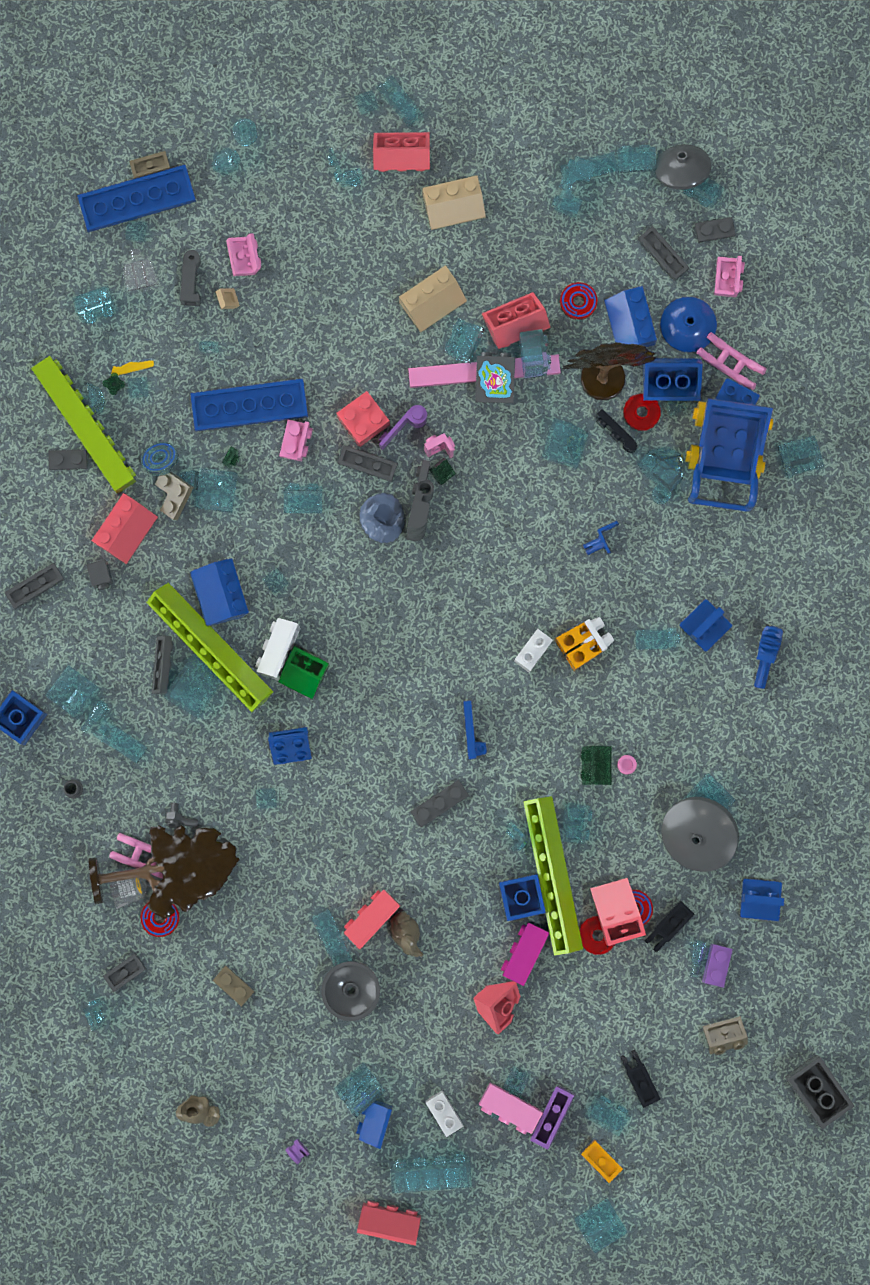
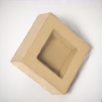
[216,288,240,309]

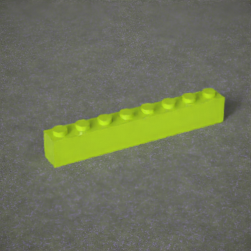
[31,356,136,494]
[146,582,273,712]
[523,796,583,956]

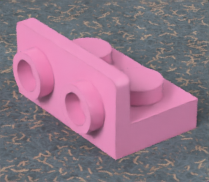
[279,420,313,462]

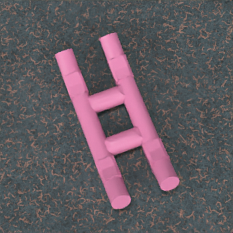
[697,332,767,390]
[109,833,163,879]

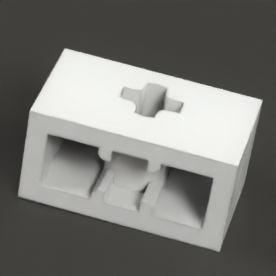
[514,629,553,673]
[426,1090,463,1137]

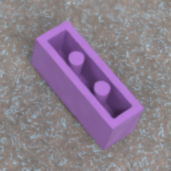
[530,1085,576,1150]

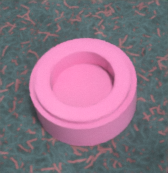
[617,755,637,775]

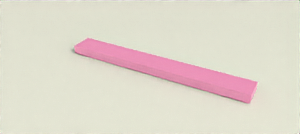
[408,354,560,388]

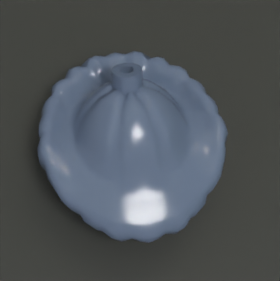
[359,493,405,543]

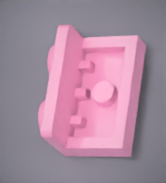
[226,233,261,276]
[714,256,745,297]
[424,433,455,458]

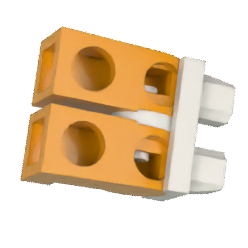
[555,617,614,671]

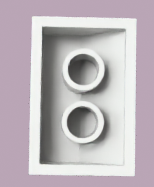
[255,618,300,681]

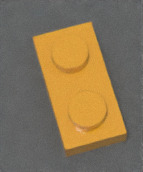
[581,1140,623,1183]

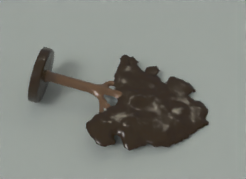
[562,342,656,401]
[89,825,240,918]

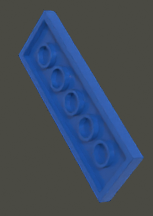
[77,165,196,232]
[190,379,308,432]

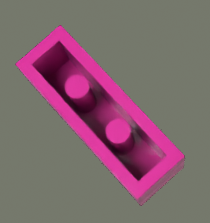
[501,922,549,986]

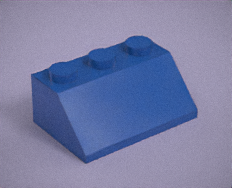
[604,286,657,347]
[643,358,703,401]
[190,558,249,626]

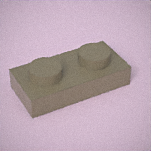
[129,151,171,179]
[212,966,255,1007]

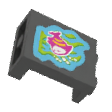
[475,352,515,404]

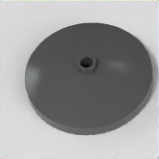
[661,797,739,872]

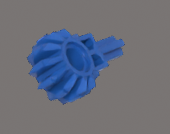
[754,626,783,689]

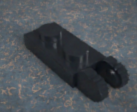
[596,409,638,453]
[644,900,695,952]
[620,1050,661,1108]

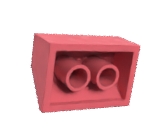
[373,132,430,172]
[482,292,551,349]
[91,493,158,564]
[344,890,401,949]
[357,1200,421,1246]

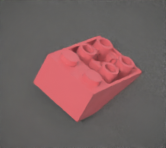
[590,878,646,946]

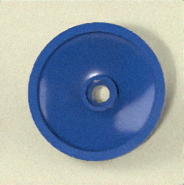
[660,297,717,352]

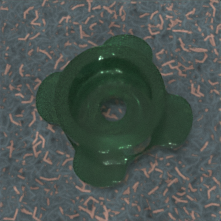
[103,373,125,395]

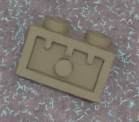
[703,1016,748,1055]

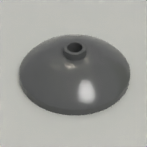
[655,144,711,190]
[321,961,380,1021]

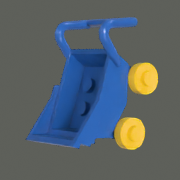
[685,398,773,512]

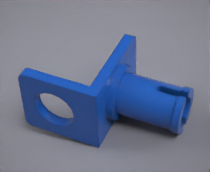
[583,521,619,555]

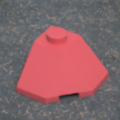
[473,981,521,1034]

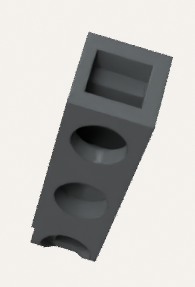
[180,250,201,306]

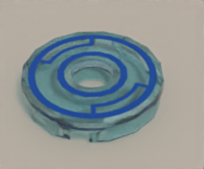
[141,442,179,476]

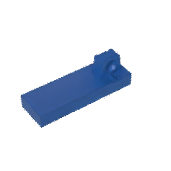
[463,701,487,760]

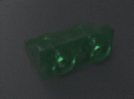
[580,746,612,785]

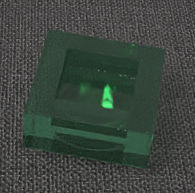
[222,446,240,469]
[429,458,456,485]

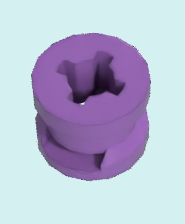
[285,1139,310,1164]

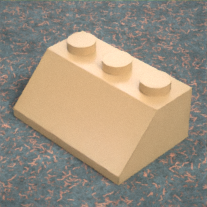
[422,176,486,230]
[399,265,467,332]

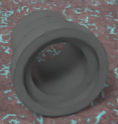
[64,779,83,799]

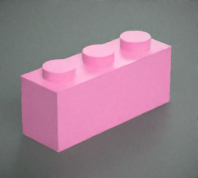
[479,1082,543,1135]

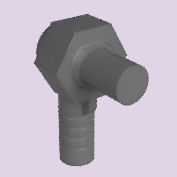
[165,803,198,828]

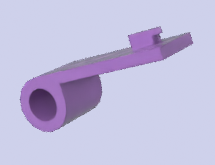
[379,405,427,450]

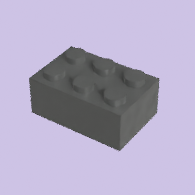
[784,1055,855,1129]

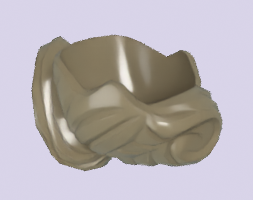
[390,912,423,957]
[176,1095,221,1127]

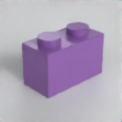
[702,944,733,988]

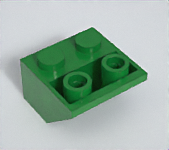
[278,646,330,700]

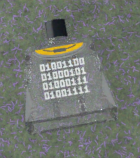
[109,875,155,910]

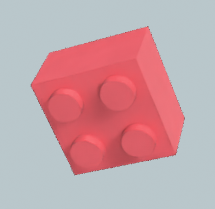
[336,391,390,447]

